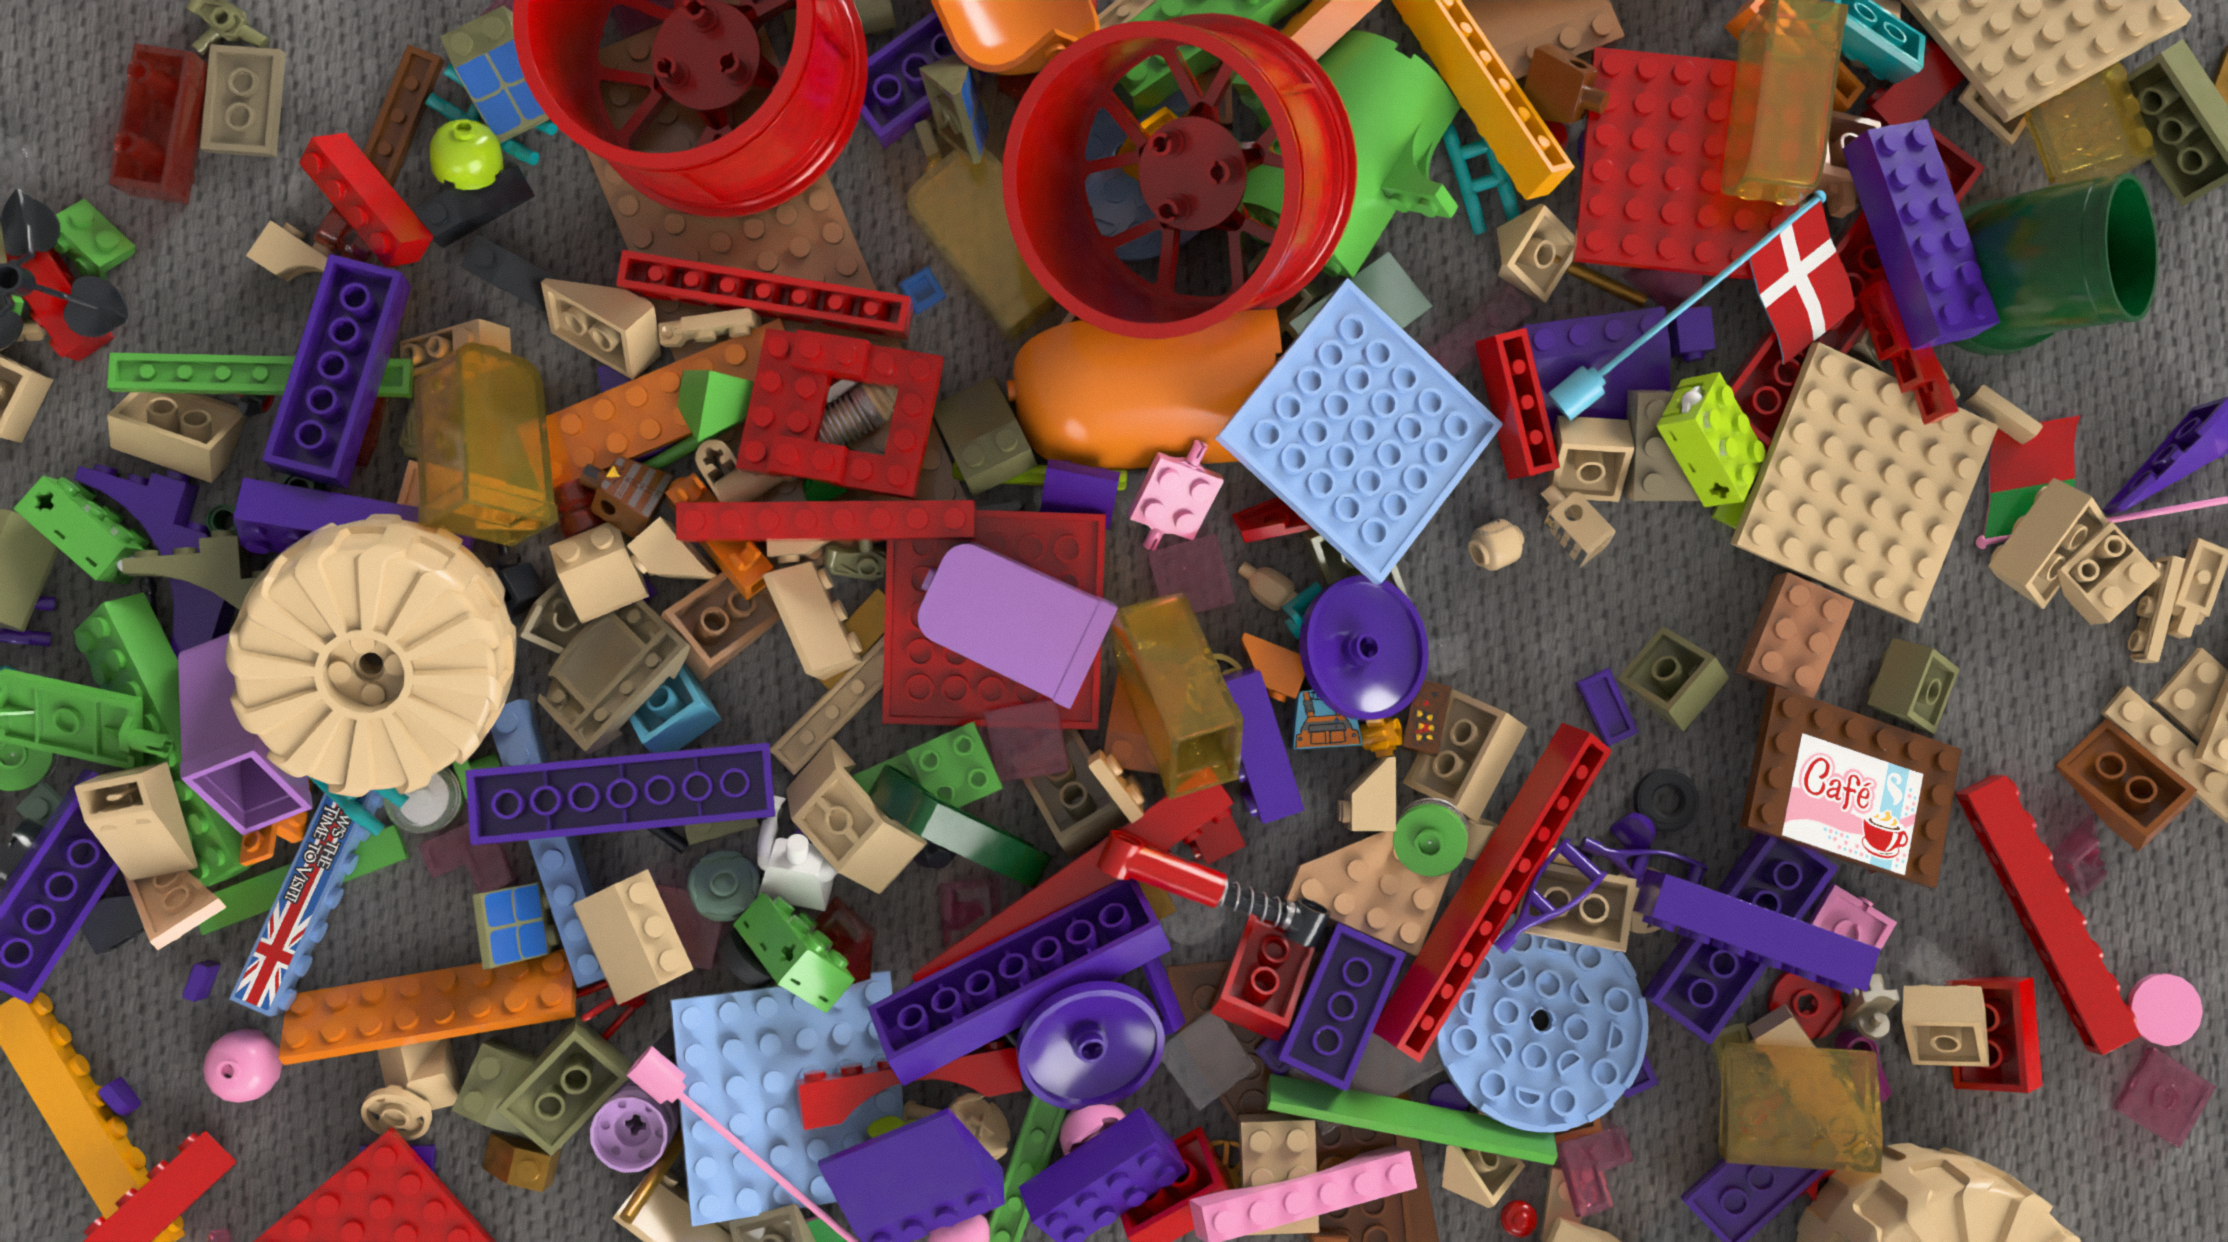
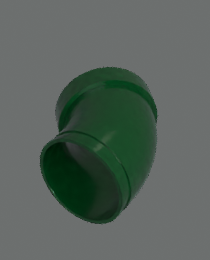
[1950,173,2158,356]

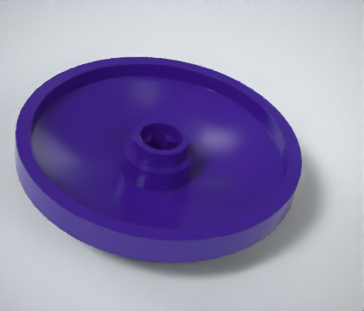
[1299,575,1429,721]
[1016,981,1165,1110]

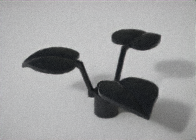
[0,189,128,350]

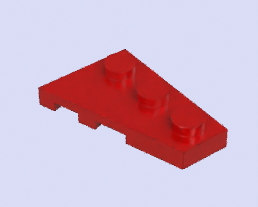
[1232,497,1313,543]

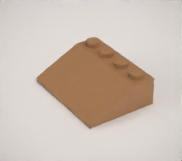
[1461,0,1625,87]

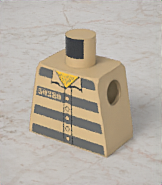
[1538,484,1616,568]

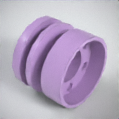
[590,1080,680,1173]

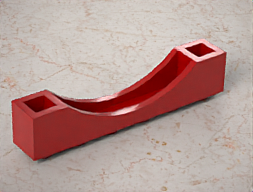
[795,1038,1023,1130]

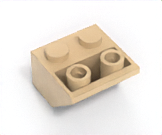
[2057,522,2161,625]

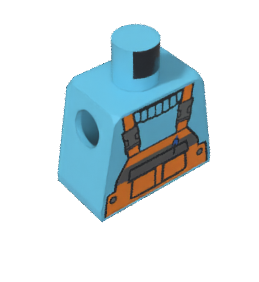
[1291,687,1362,749]

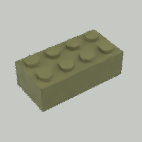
[2104,39,2228,207]

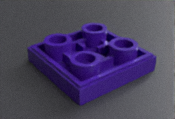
[1040,459,1120,530]

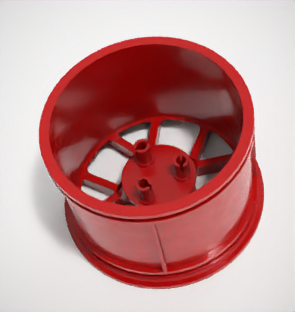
[513,0,868,218]
[1002,13,1358,339]

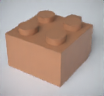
[1800,107,1881,219]

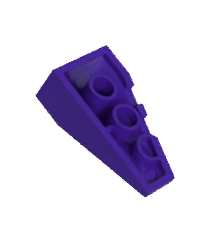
[2102,397,2228,515]

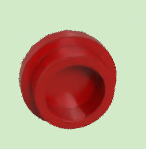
[1500,1200,1537,1237]

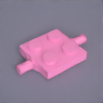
[1127,440,1224,551]

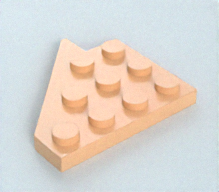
[1284,831,1451,956]

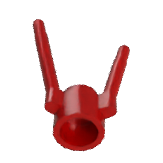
[576,980,650,1040]

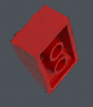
[1210,914,1315,1041]

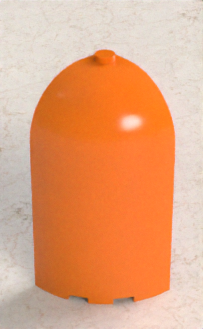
[931,0,1100,75]
[1006,309,1282,470]

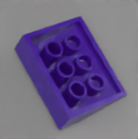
[1519,306,1670,434]
[818,1108,1005,1242]

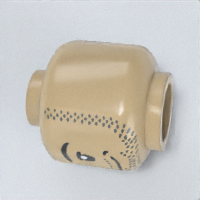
[1468,519,1524,571]

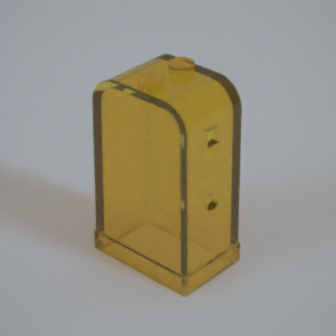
[1721,0,1848,206]
[907,147,1059,345]
[414,342,559,547]
[1112,591,1244,800]

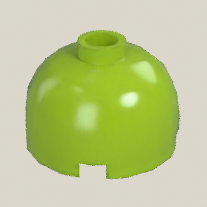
[429,119,504,190]

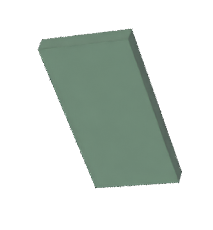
[1285,251,1433,340]

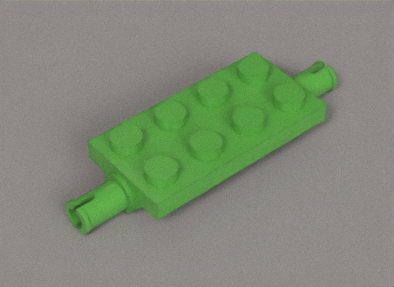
[0,668,173,769]

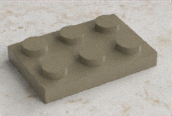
[200,44,286,158]

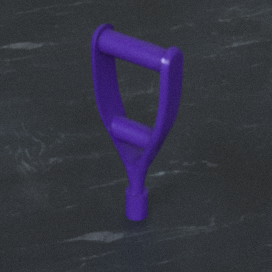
[1580,836,1708,889]
[1493,838,1607,954]

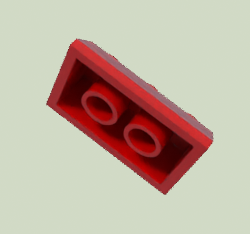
[1945,976,2042,1093]
[1120,1126,1235,1242]

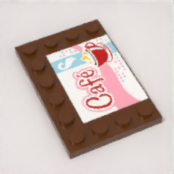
[1740,686,1962,888]

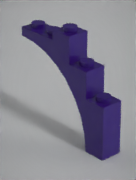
[74,463,236,659]

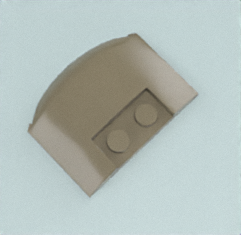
[537,599,691,754]

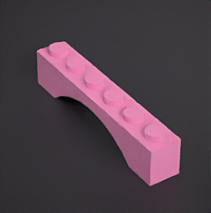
[1189,1145,1417,1242]

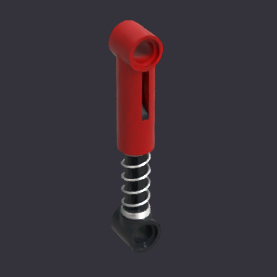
[1096,830,1331,948]

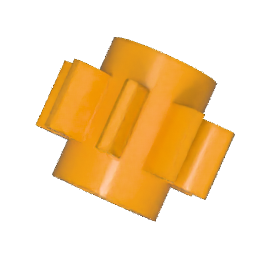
[1360,717,1403,758]

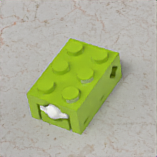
[1657,372,1766,507]

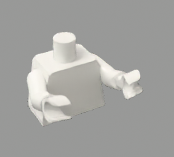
[757,795,838,911]

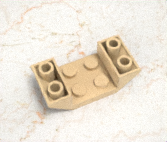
[786,739,927,894]

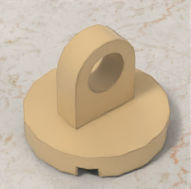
[948,1093,1010,1160]

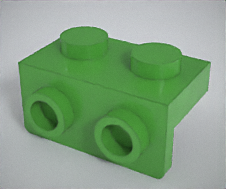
[53,198,136,281]

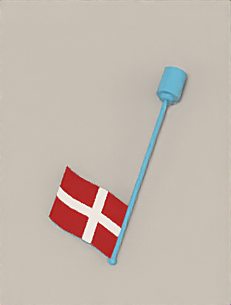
[1548,190,1855,421]

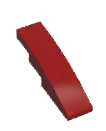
[1858,279,1959,425]

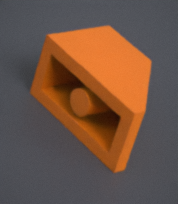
[1240,632,1305,703]

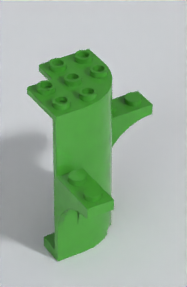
[1232,30,1461,278]

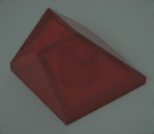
[815,896,878,984]

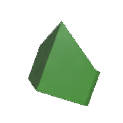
[677,370,754,442]

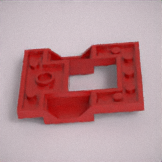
[735,328,944,500]

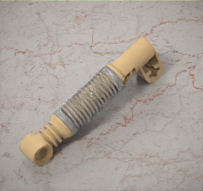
[695,383,898,502]

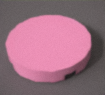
[2127,973,2203,1046]

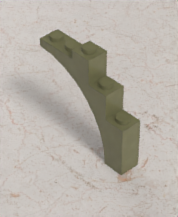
[122,530,263,611]

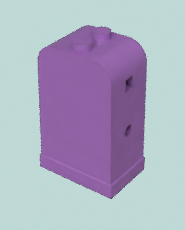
[918,541,1118,709]
[178,633,313,835]

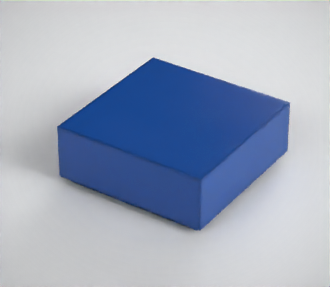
[898,266,947,315]

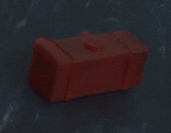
[108,43,208,205]

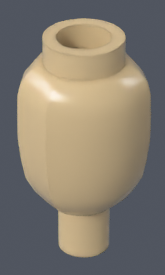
[1237,561,1299,611]

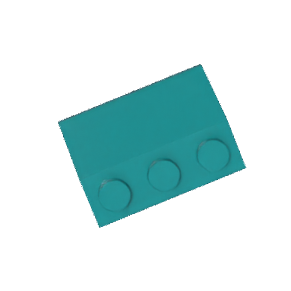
[1807,0,1926,84]

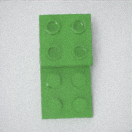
[851,721,1004,820]

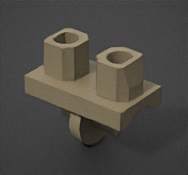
[1840,974,1900,1040]

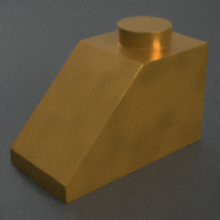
[482,1132,561,1192]

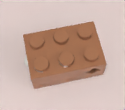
[1735,572,1854,698]

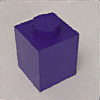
[1668,306,1716,363]

